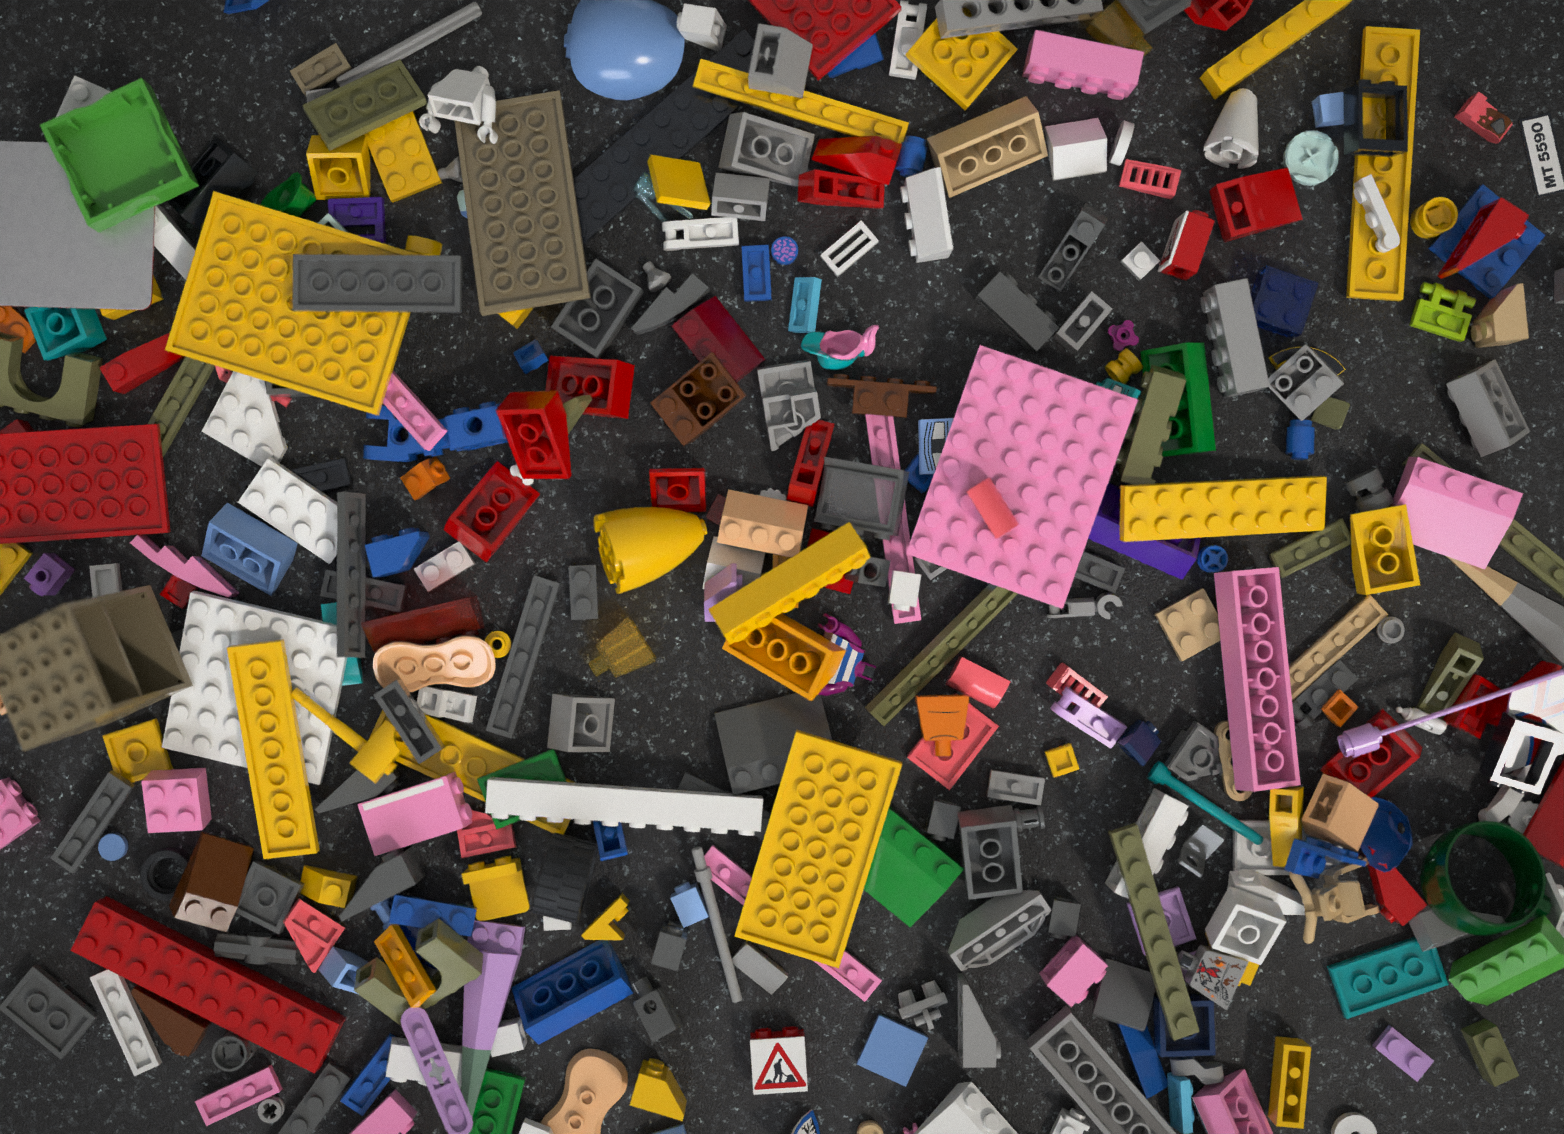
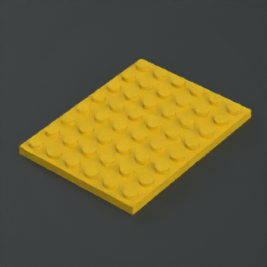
[165,191,419,416]

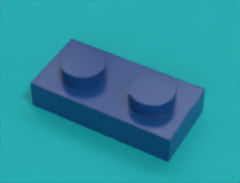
[742,245,772,302]

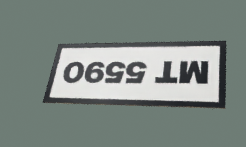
[1519,113,1564,198]

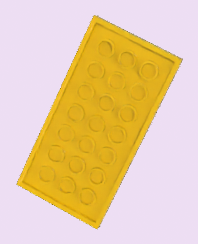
[735,730,902,968]

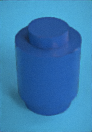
[896,136,927,178]
[1286,420,1315,460]

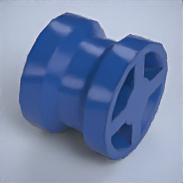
[1196,545,1228,572]

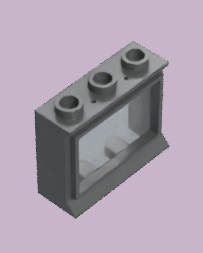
[814,457,909,540]

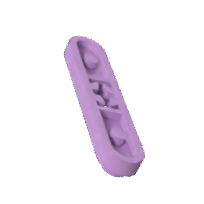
[401,1007,473,1134]

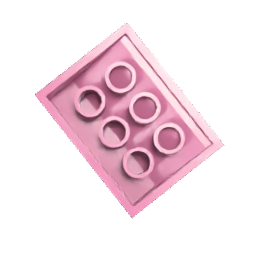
[1390,457,1523,569]

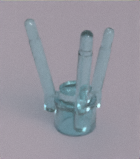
[633,172,693,223]

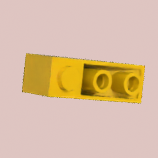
[1269,786,1304,867]

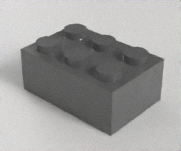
[551,259,644,359]
[957,805,1023,900]

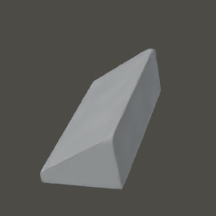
[732,940,789,995]

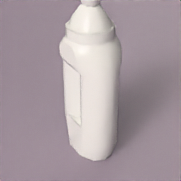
[1396,706,1447,735]

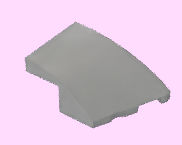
[756,359,821,451]

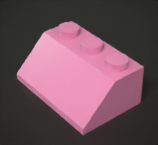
[1192,1069,1273,1134]

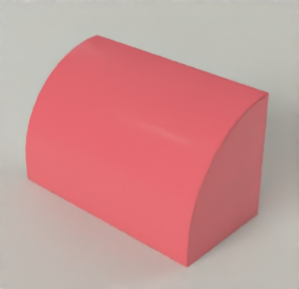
[966,477,1019,539]
[945,656,1011,709]

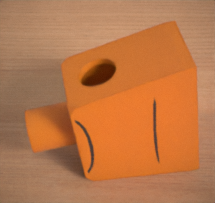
[915,694,969,756]

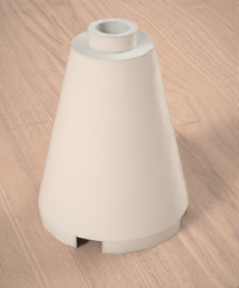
[1203,88,1259,169]

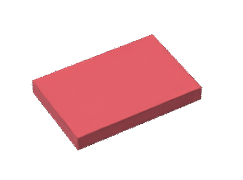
[906,693,999,790]

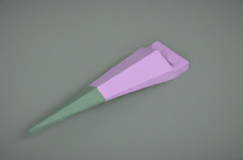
[461,919,525,1117]

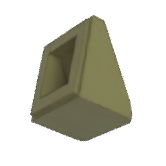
[1311,397,1350,430]

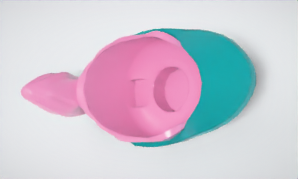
[801,325,879,370]

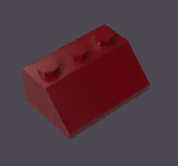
[672,296,765,382]

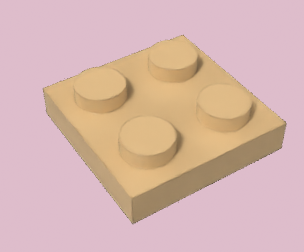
[1155,588,1220,661]

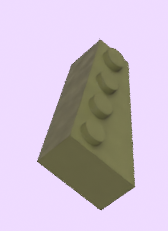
[1115,365,1186,485]

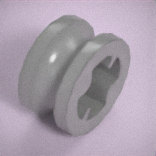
[258,1095,285,1123]

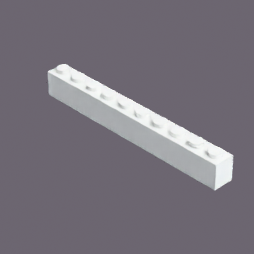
[485,777,763,836]

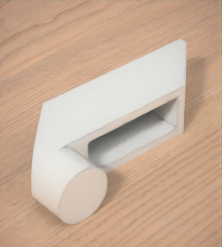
[1478,765,1531,822]

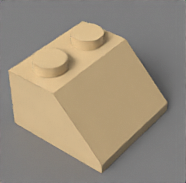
[1471,283,1529,348]

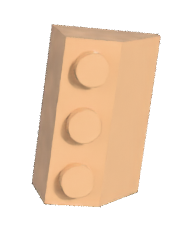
[717,489,808,557]

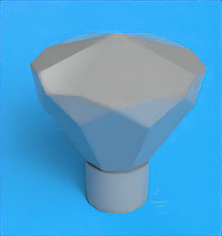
[438,156,463,182]
[643,261,671,292]

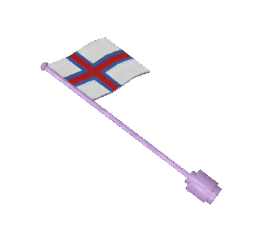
[1337,669,1564,773]

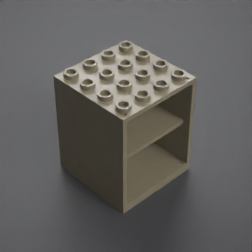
[0,585,193,751]

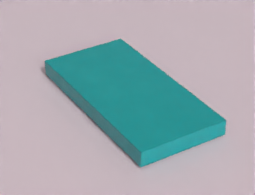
[1327,937,1449,1019]

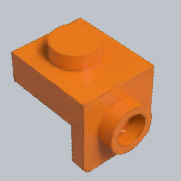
[400,456,450,501]

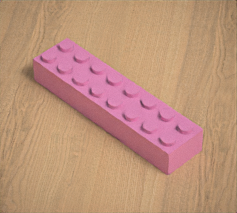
[1214,567,1301,792]

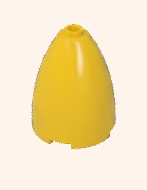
[594,507,707,594]

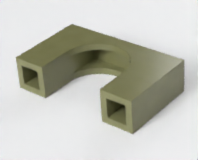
[0,332,103,427]
[354,918,483,1025]

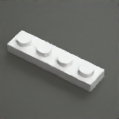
[90,969,162,1076]

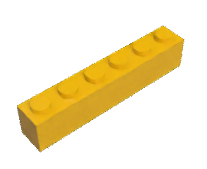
[1200,0,1352,100]
[708,522,871,644]

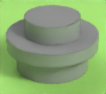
[1376,616,1405,644]

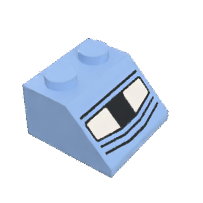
[918,418,954,474]

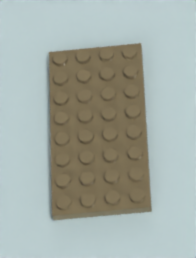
[455,90,591,316]

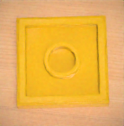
[647,155,710,210]
[103,718,173,783]

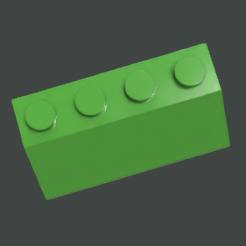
[1449,915,1564,1005]

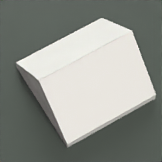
[1044,118,1107,181]
[703,536,765,589]

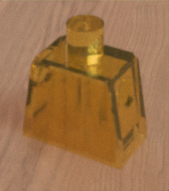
[1086,0,1153,58]
[588,616,657,678]

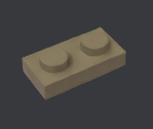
[290,43,352,96]

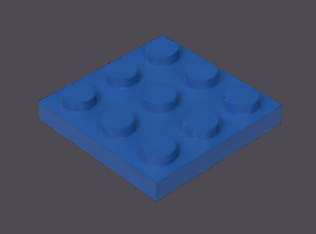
[1428,184,1545,299]

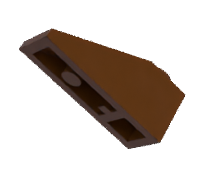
[131,985,212,1057]

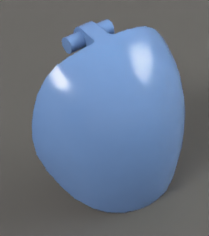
[564,0,684,100]

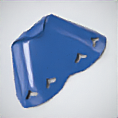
[1360,797,1413,872]

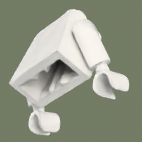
[419,66,498,144]

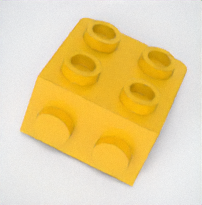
[462,856,530,921]

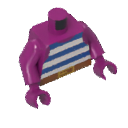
[818,613,876,696]

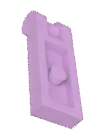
[1050,686,1127,749]

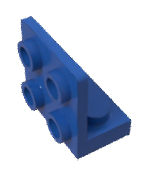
[1284,836,1367,879]

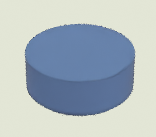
[98,833,128,861]

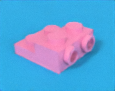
[0,777,40,850]

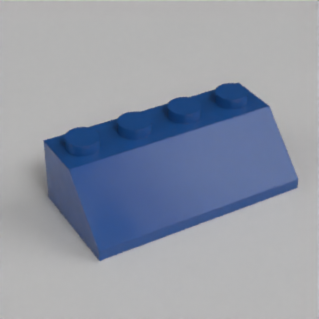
[511,940,634,1045]

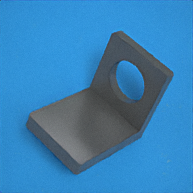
[1178,822,1225,878]

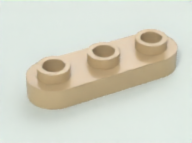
[1214,720,1253,801]

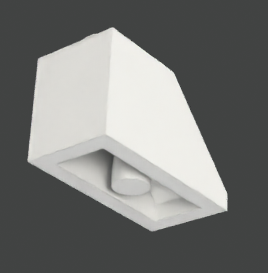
[677,4,727,52]

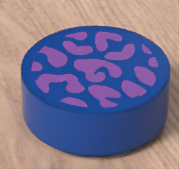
[771,237,798,265]

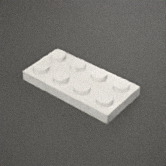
[238,457,337,564]

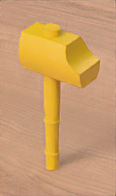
[291,688,401,784]

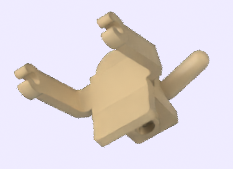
[1289,856,1380,944]

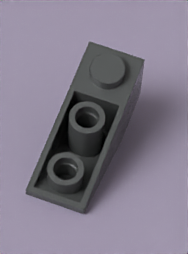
[1038,203,1108,292]

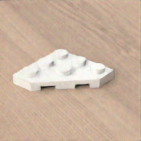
[202,371,288,466]

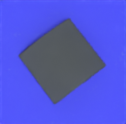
[1092,958,1156,1031]

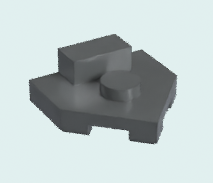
[1164,721,1223,781]

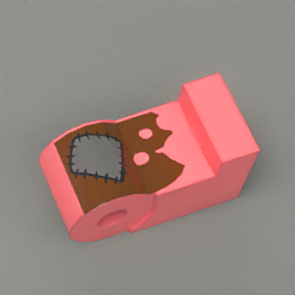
[1454,92,1513,144]

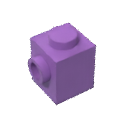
[24,553,75,596]

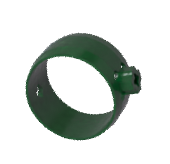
[1420,821,1552,935]

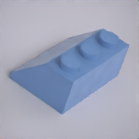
[201,503,298,596]

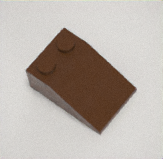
[169,831,254,932]

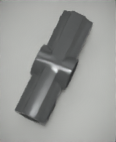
[214,932,301,965]

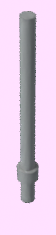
[691,847,742,1003]

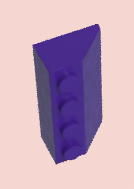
[1088,482,1201,580]

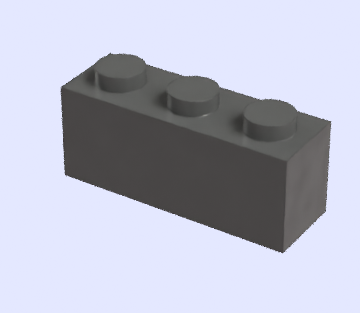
[975,272,1059,354]
[373,679,445,764]

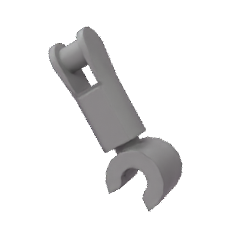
[1046,592,1123,619]

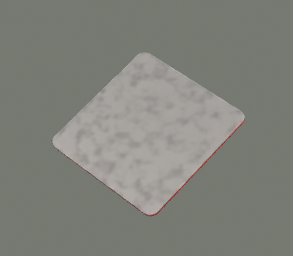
[0,141,155,310]

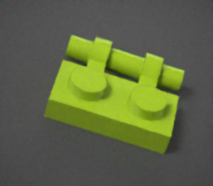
[1409,282,1476,342]

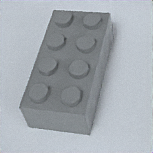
[1201,278,1270,398]

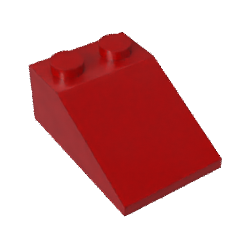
[1437,197,1529,279]
[545,356,635,419]
[496,391,572,479]
[443,461,540,563]
[1320,709,1423,798]

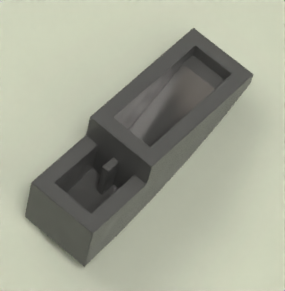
[631,273,710,335]

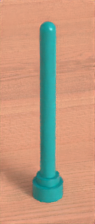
[1147,761,1263,845]

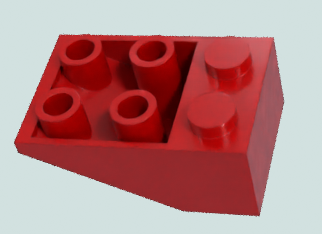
[1209,168,1303,242]

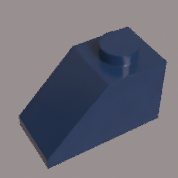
[1116,719,1161,766]

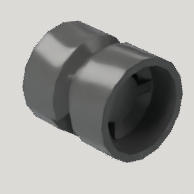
[1345,467,1394,513]
[212,1031,257,1072]

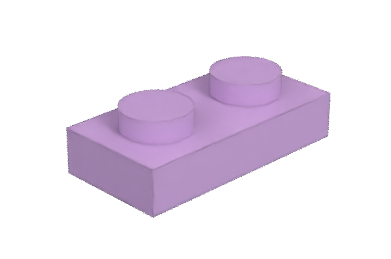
[1372,1025,1434,1082]

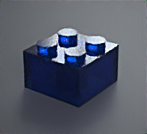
[1251,266,1319,339]

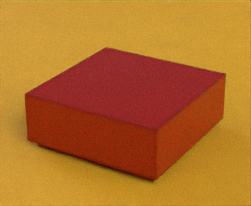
[160,575,199,609]

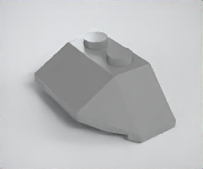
[948,890,1051,971]

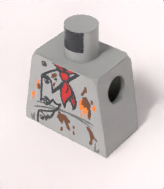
[1177,945,1248,1010]

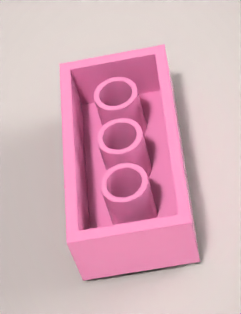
[1022,30,1144,100]

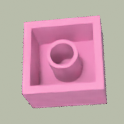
[142,768,212,833]
[1039,935,1108,1007]

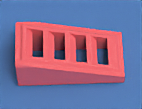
[1119,159,1181,200]
[1046,663,1108,708]

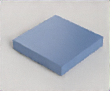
[856,1013,928,1087]

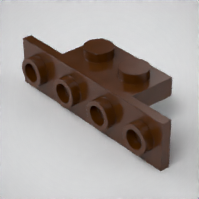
[827,374,936,418]

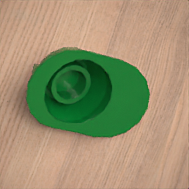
[260,172,316,217]

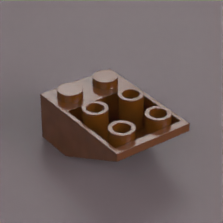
[650,352,747,446]

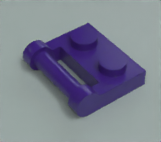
[328,197,386,244]

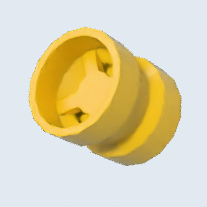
[1104,348,1143,384]

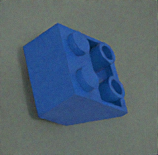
[365,528,430,577]

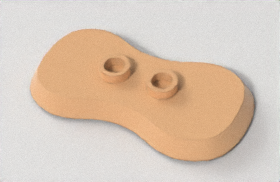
[373,635,495,692]
[541,1049,628,1134]

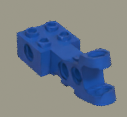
[363,402,508,462]

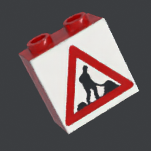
[1158,210,1215,281]
[750,1026,808,1095]

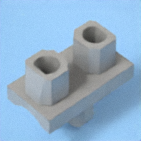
[898,980,948,1030]

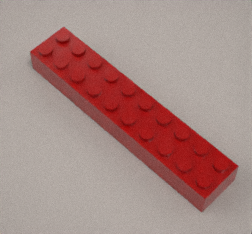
[70,896,346,1074]

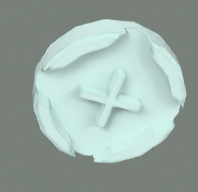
[1283,131,1338,185]

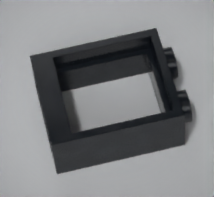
[1343,79,1408,157]
[1478,711,1564,795]

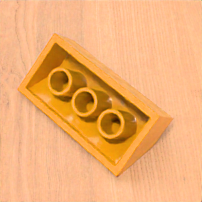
[722,613,846,701]

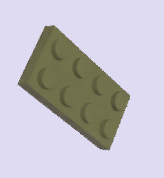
[302,59,427,151]

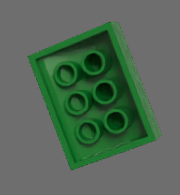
[863,806,964,927]

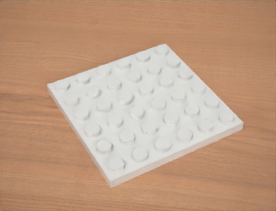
[162,591,347,785]

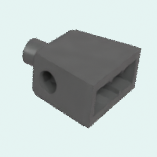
[633,976,683,1043]

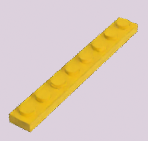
[693,59,909,144]

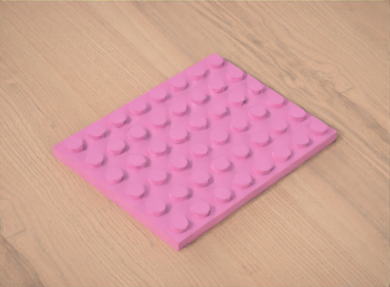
[906,345,1138,609]

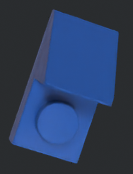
[593,820,628,861]

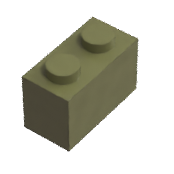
[1461,1018,1519,1087]

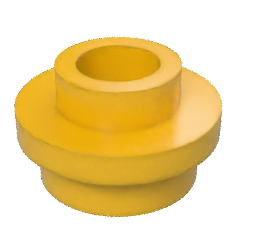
[485,631,512,658]

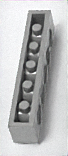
[935,0,1103,39]

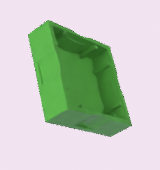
[40,78,199,232]

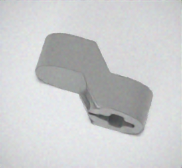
[1170,1056,1224,1085]

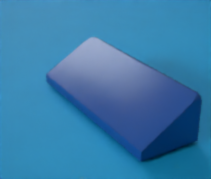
[1117,1024,1168,1098]

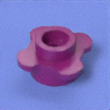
[1108,320,1139,351]

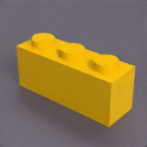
[1268,1036,1311,1129]

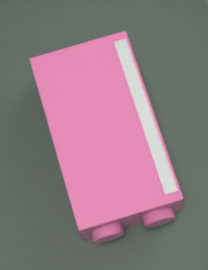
[358,772,472,856]

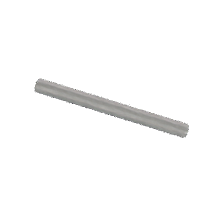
[336,2,482,87]

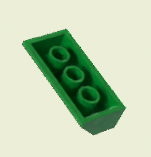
[1140,343,1216,457]

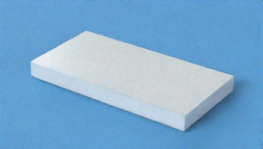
[1233,820,1343,875]

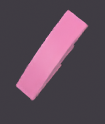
[130,535,239,597]

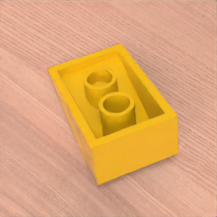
[1350,504,1420,595]

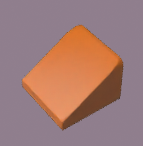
[1321,689,1359,727]

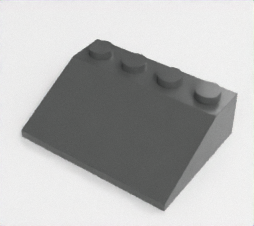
[714,693,832,795]

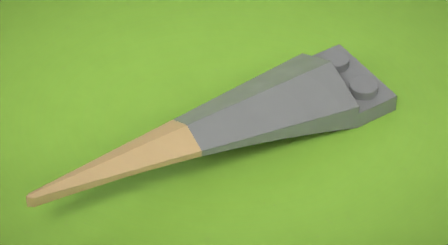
[1446,556,1564,669]

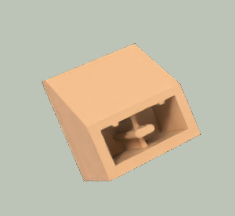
[1302,774,1379,852]

